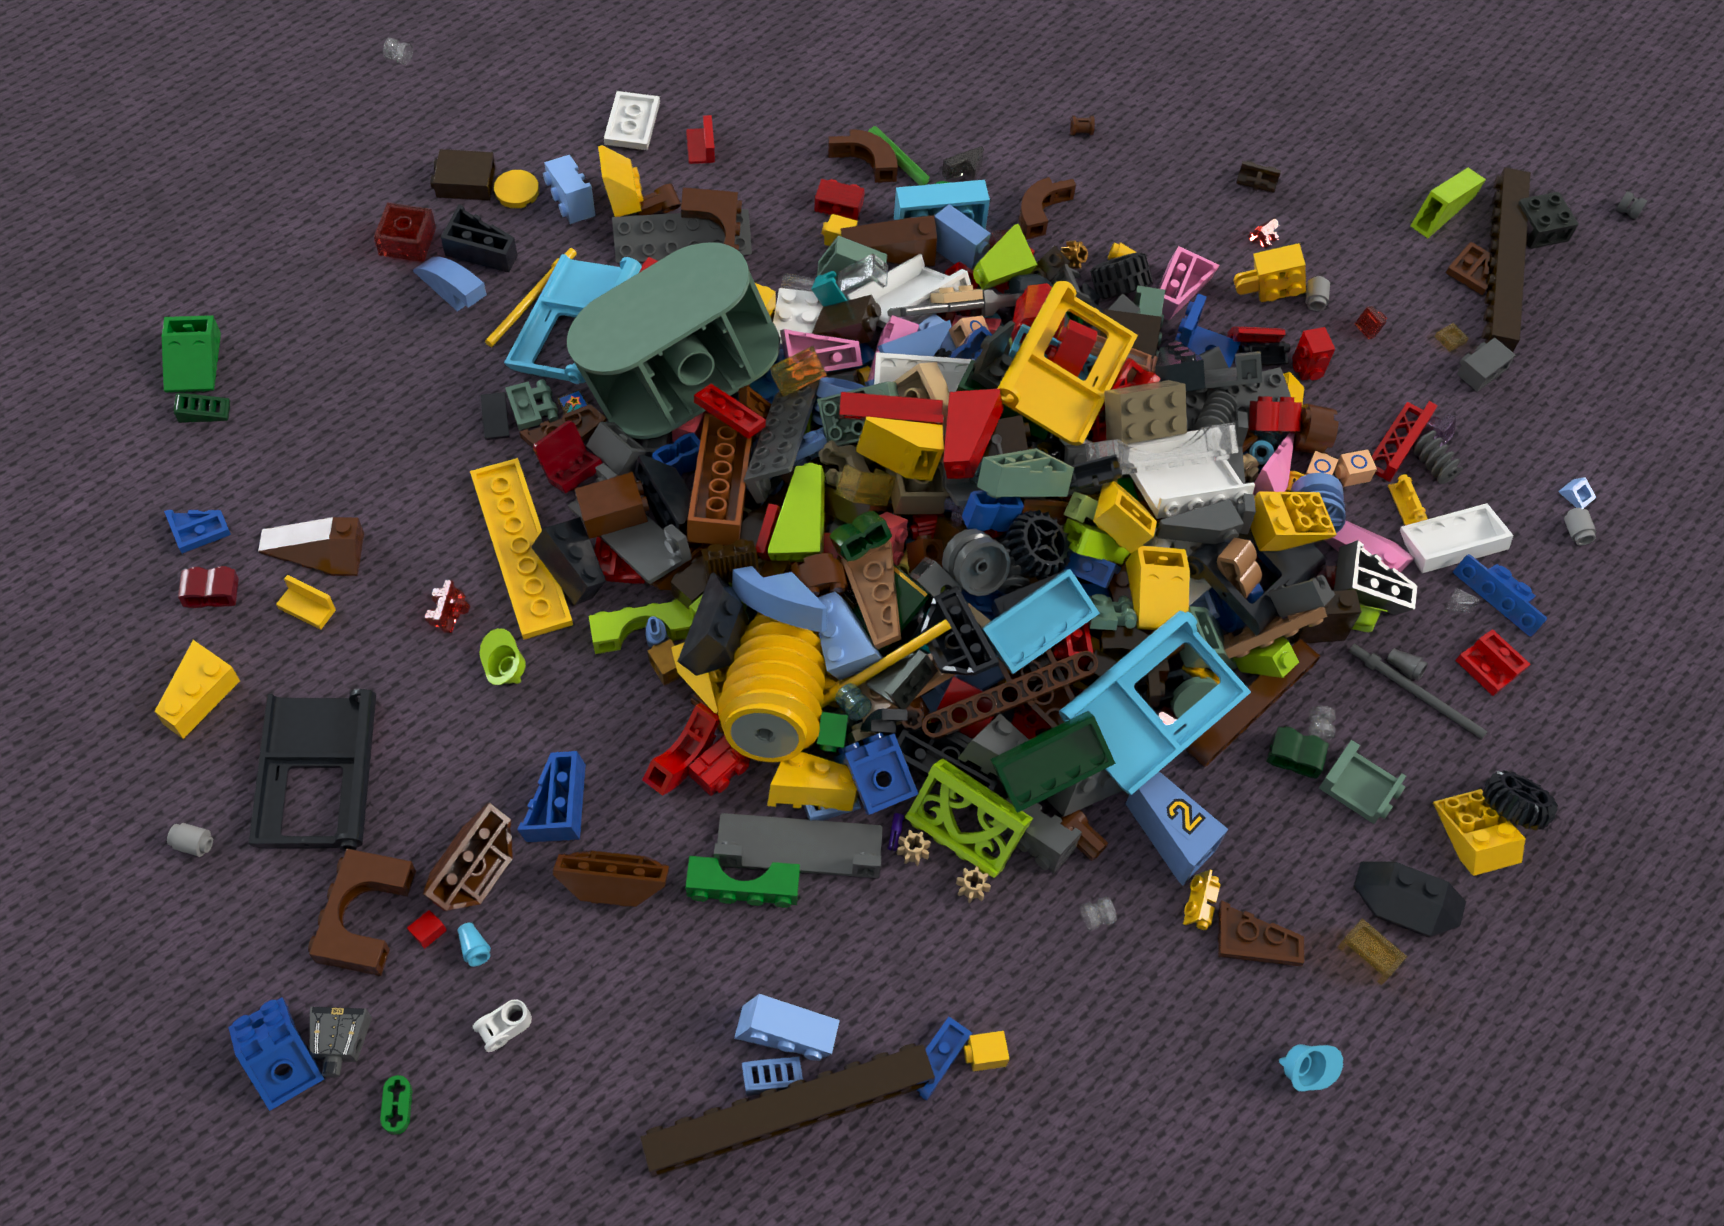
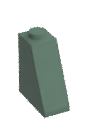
[817,236,888,283]

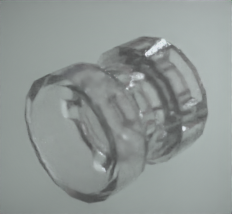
[383,37,413,65]
[1308,706,1336,741]
[1080,896,1117,931]

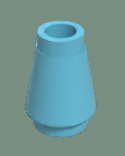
[1249,440,1274,465]
[457,923,491,967]

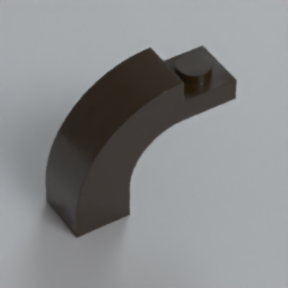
[1099,625,1169,706]

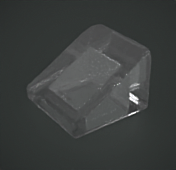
[1443,588,1480,614]

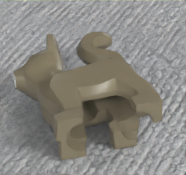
[818,440,890,492]

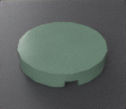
[1170,677,1218,718]

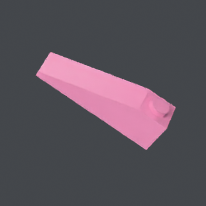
[1324,521,1415,573]

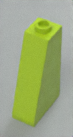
[1411,168,1486,238]
[768,463,825,562]

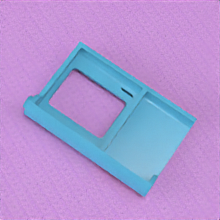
[504,254,643,384]
[1059,610,1251,795]

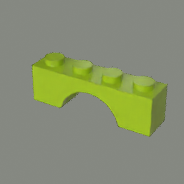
[589,599,693,654]

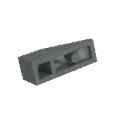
[1155,499,1244,544]

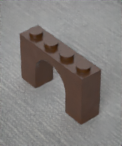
[681,187,742,251]
[308,849,416,976]

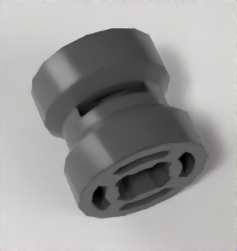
[1616,191,1647,220]

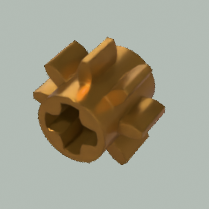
[1061,240,1088,269]

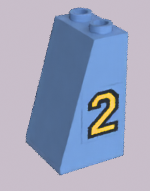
[1126,772,1228,885]

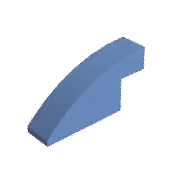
[413,257,487,311]
[865,320,951,387]
[732,566,827,632]

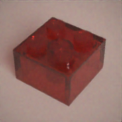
[374,203,436,262]

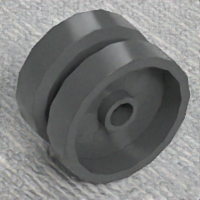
[942,529,1011,596]

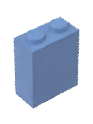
[934,204,991,270]

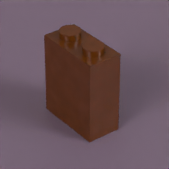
[575,472,650,539]

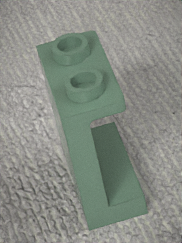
[1319,740,1406,824]

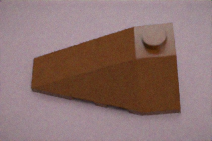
[840,216,937,267]
[258,517,364,576]
[997,649,1075,728]

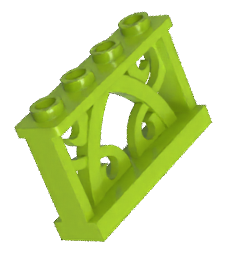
[905,758,1033,878]

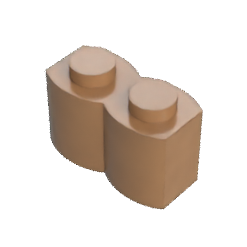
[1217,537,1262,599]

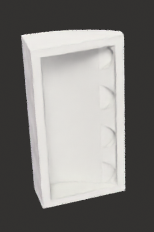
[874,352,974,392]
[1400,503,1514,573]

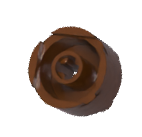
[1288,404,1338,454]
[790,553,848,598]

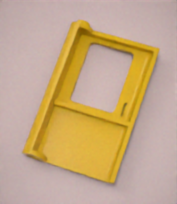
[997,281,1138,446]

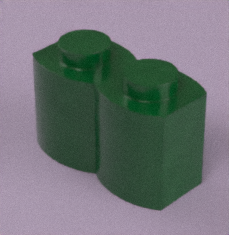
[829,511,892,561]
[1266,727,1329,779]

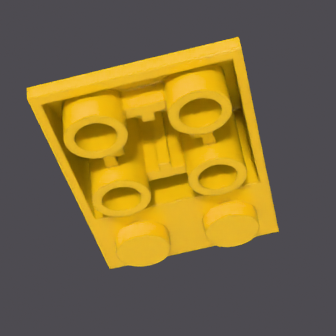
[856,417,944,481]
[1093,481,1157,554]
[1250,491,1337,551]
[1125,546,1190,630]
[671,642,728,714]
[1433,789,1526,876]

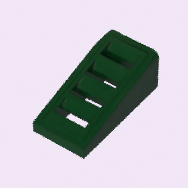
[174,393,230,423]

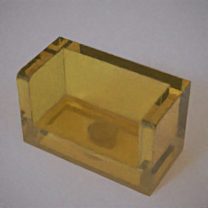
[770,346,827,397]
[836,465,896,506]
[1337,918,1407,985]

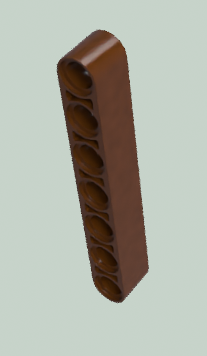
[1185,639,1321,767]
[922,651,1098,739]

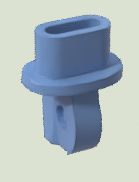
[645,616,668,647]

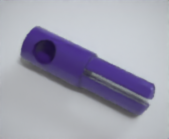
[888,813,904,851]

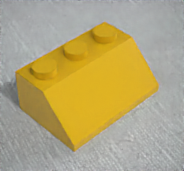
[598,145,644,217]

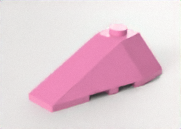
[1253,431,1295,496]

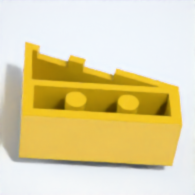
[154,640,240,739]
[767,752,859,811]

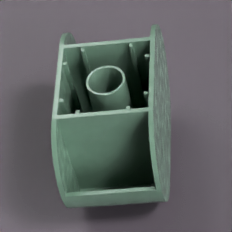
[567,242,780,439]

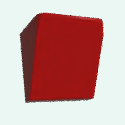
[407,910,447,949]

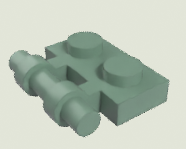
[505,379,559,430]
[1088,594,1137,630]

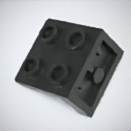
[1519,192,1579,249]
[972,321,1015,389]
[867,646,938,709]

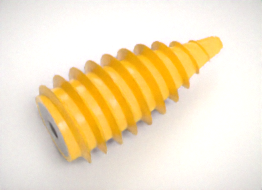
[717,612,826,762]

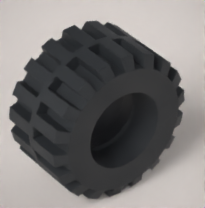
[1090,252,1153,299]

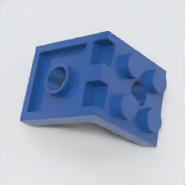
[1175,294,1241,368]
[833,732,918,815]
[228,997,324,1111]

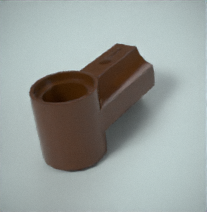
[636,183,681,216]
[901,696,930,730]
[1060,810,1109,861]

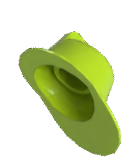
[1352,603,1388,633]
[479,628,526,685]

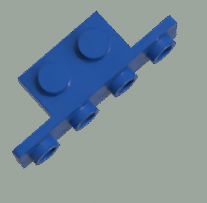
[1453,554,1547,636]

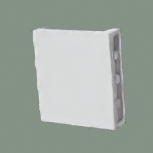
[847,254,971,328]
[1121,428,1255,519]

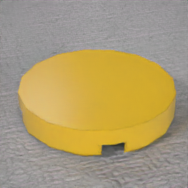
[494,170,539,208]

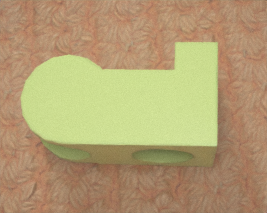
[1063,491,1098,527]

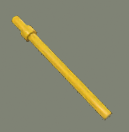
[485,248,577,347]
[821,619,951,708]

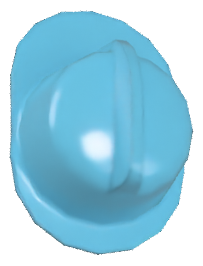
[1279,1044,1343,1091]

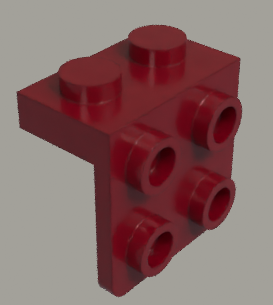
[533,421,602,494]

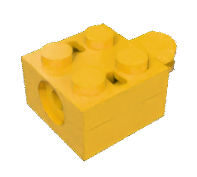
[1234,243,1306,302]

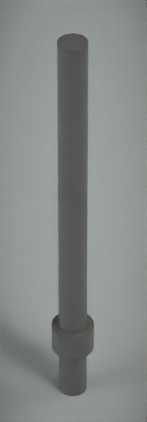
[1348,643,1488,740]

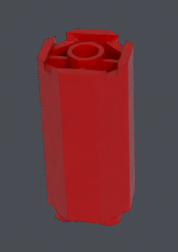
[1011,283,1065,355]

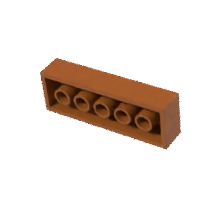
[687,413,753,545]

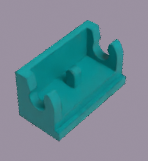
[811,271,848,307]

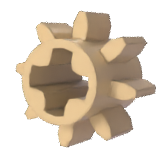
[1243,454,1260,483]
[897,830,931,866]
[956,866,991,903]

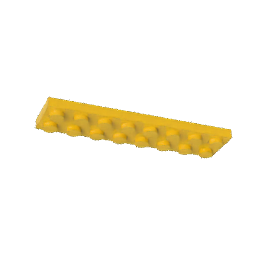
[470,458,573,640]

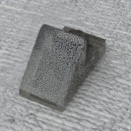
[942,146,984,181]

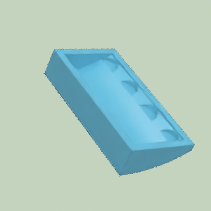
[981,569,1100,674]

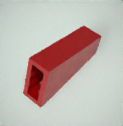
[943,389,1004,479]

